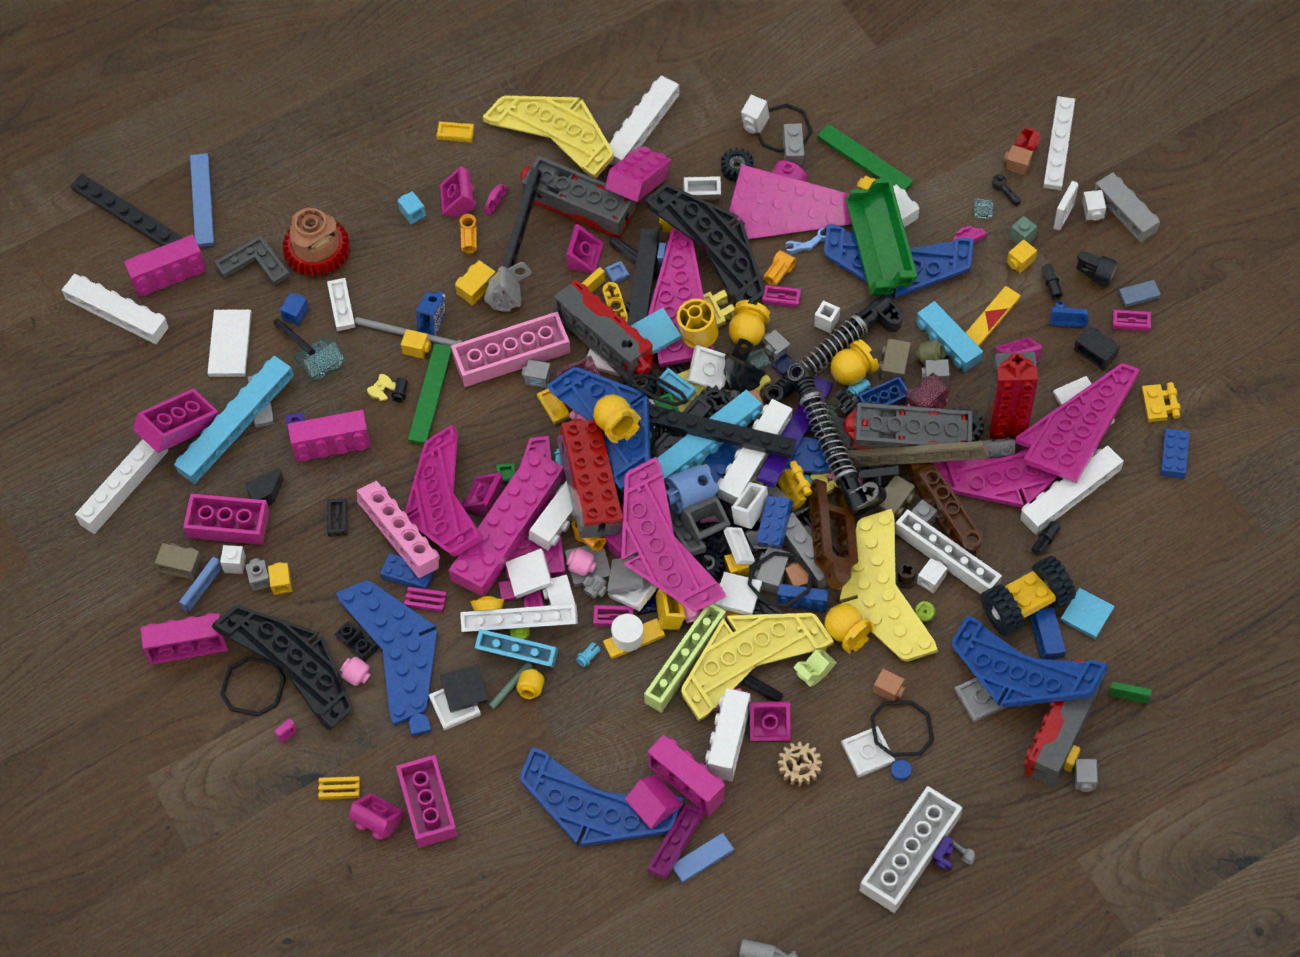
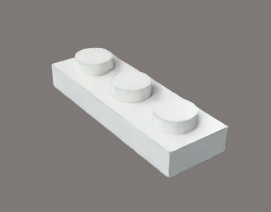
[327,278,355,331]

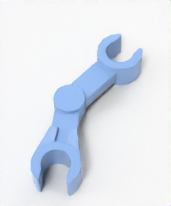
[785,228,826,255]

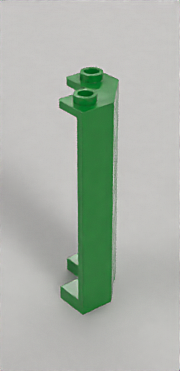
[845,178,918,296]

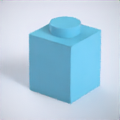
[397,191,426,225]

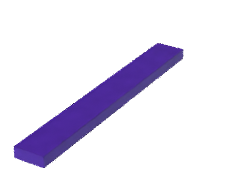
[756,376,833,488]

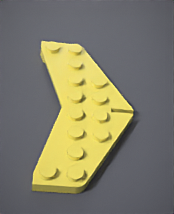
[483,96,614,179]
[840,509,938,662]
[681,613,834,721]

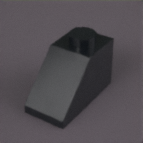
[245,467,284,507]

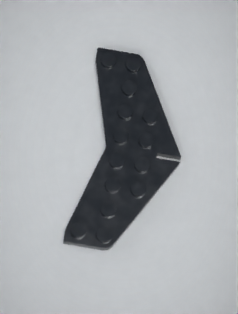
[643,184,764,305]
[212,606,352,731]

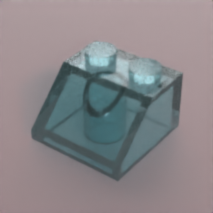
[293,337,346,380]

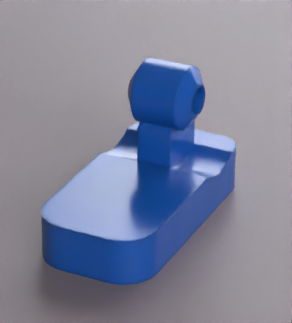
[1050,301,1089,328]

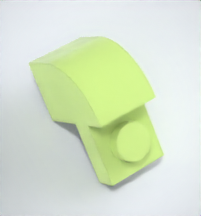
[793,650,837,687]

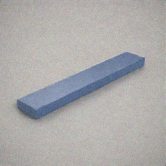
[190,153,215,248]

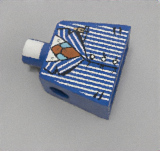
[416,291,445,336]

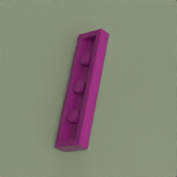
[647,804,705,880]

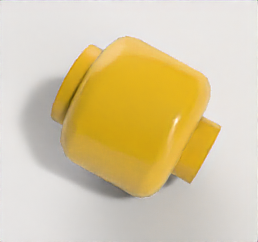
[516,669,544,699]

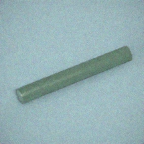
[488,662,533,710]

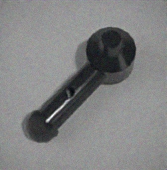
[992,174,1021,206]

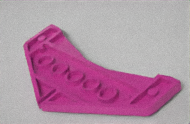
[405,425,482,556]
[930,448,1060,508]
[621,457,727,611]

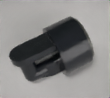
[1076,251,1118,287]

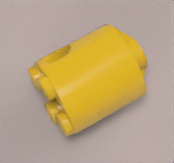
[677,299,719,349]

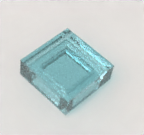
[974,199,993,219]
[747,348,771,369]

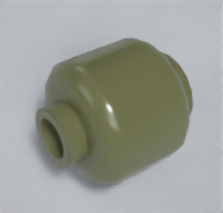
[916,340,946,365]

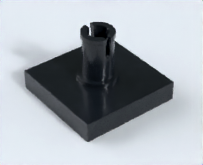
[855,465,899,489]

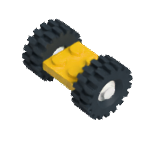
[980,555,1076,637]

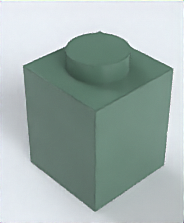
[1009,216,1037,245]

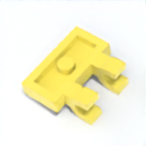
[703,290,734,327]

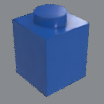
[280,293,309,326]

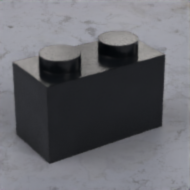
[1074,326,1120,370]

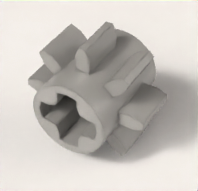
[583,574,607,599]

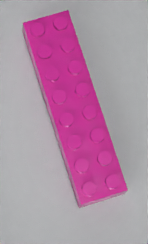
[449,450,565,597]

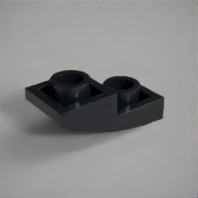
[335,621,378,662]

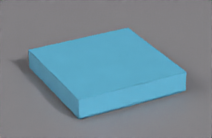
[631,308,682,354]
[1060,588,1115,640]

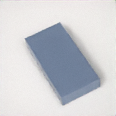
[1119,280,1161,308]

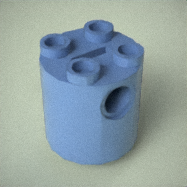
[664,464,719,514]

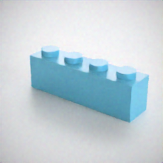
[916,301,983,373]
[475,629,559,668]

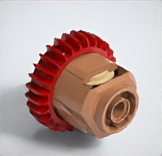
[283,207,350,278]

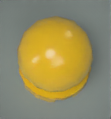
[729,300,770,348]
[830,339,879,386]
[593,394,641,444]
[824,604,875,654]

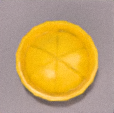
[470,596,505,611]

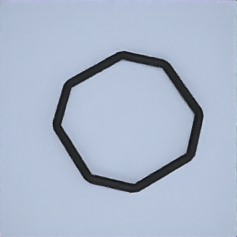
[757,104,813,153]
[629,373,688,406]
[748,551,813,607]
[220,657,285,716]
[870,700,934,757]

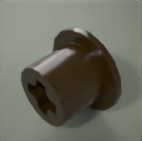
[895,562,919,589]

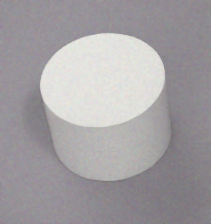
[611,614,644,652]

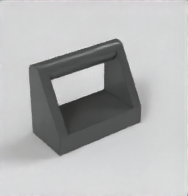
[680,495,730,541]

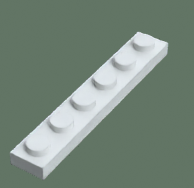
[1043,96,1075,190]
[460,604,578,632]

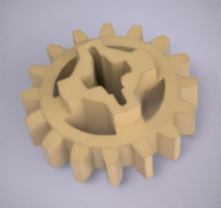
[778,742,822,786]

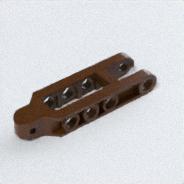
[907,462,982,559]
[809,479,858,590]

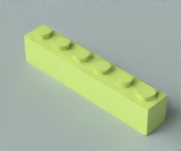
[644,604,726,713]

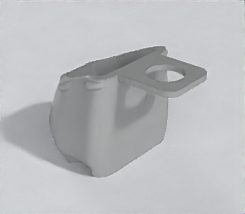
[484,262,532,312]

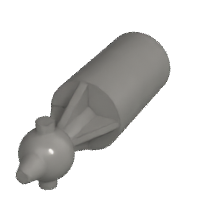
[739,939,798,957]

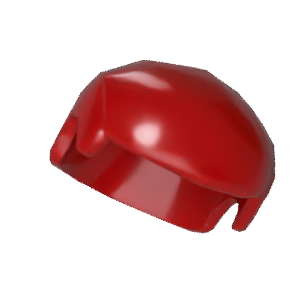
[1014,127,1041,152]

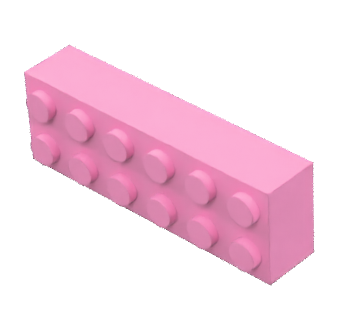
[451,312,571,387]

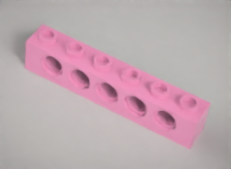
[357,481,440,578]

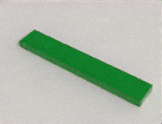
[817,124,913,191]
[408,343,452,445]

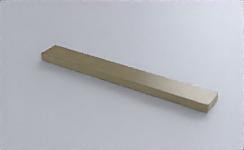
[847,441,989,467]

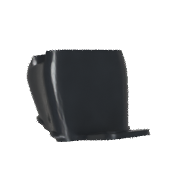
[723,338,766,393]

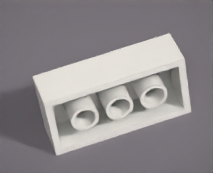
[705,688,750,782]

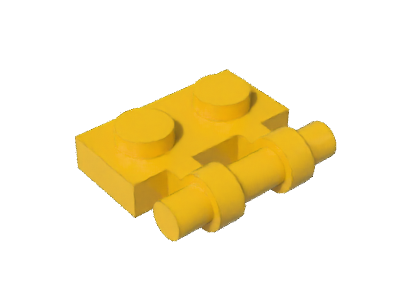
[1141,382,1181,422]
[777,461,812,511]

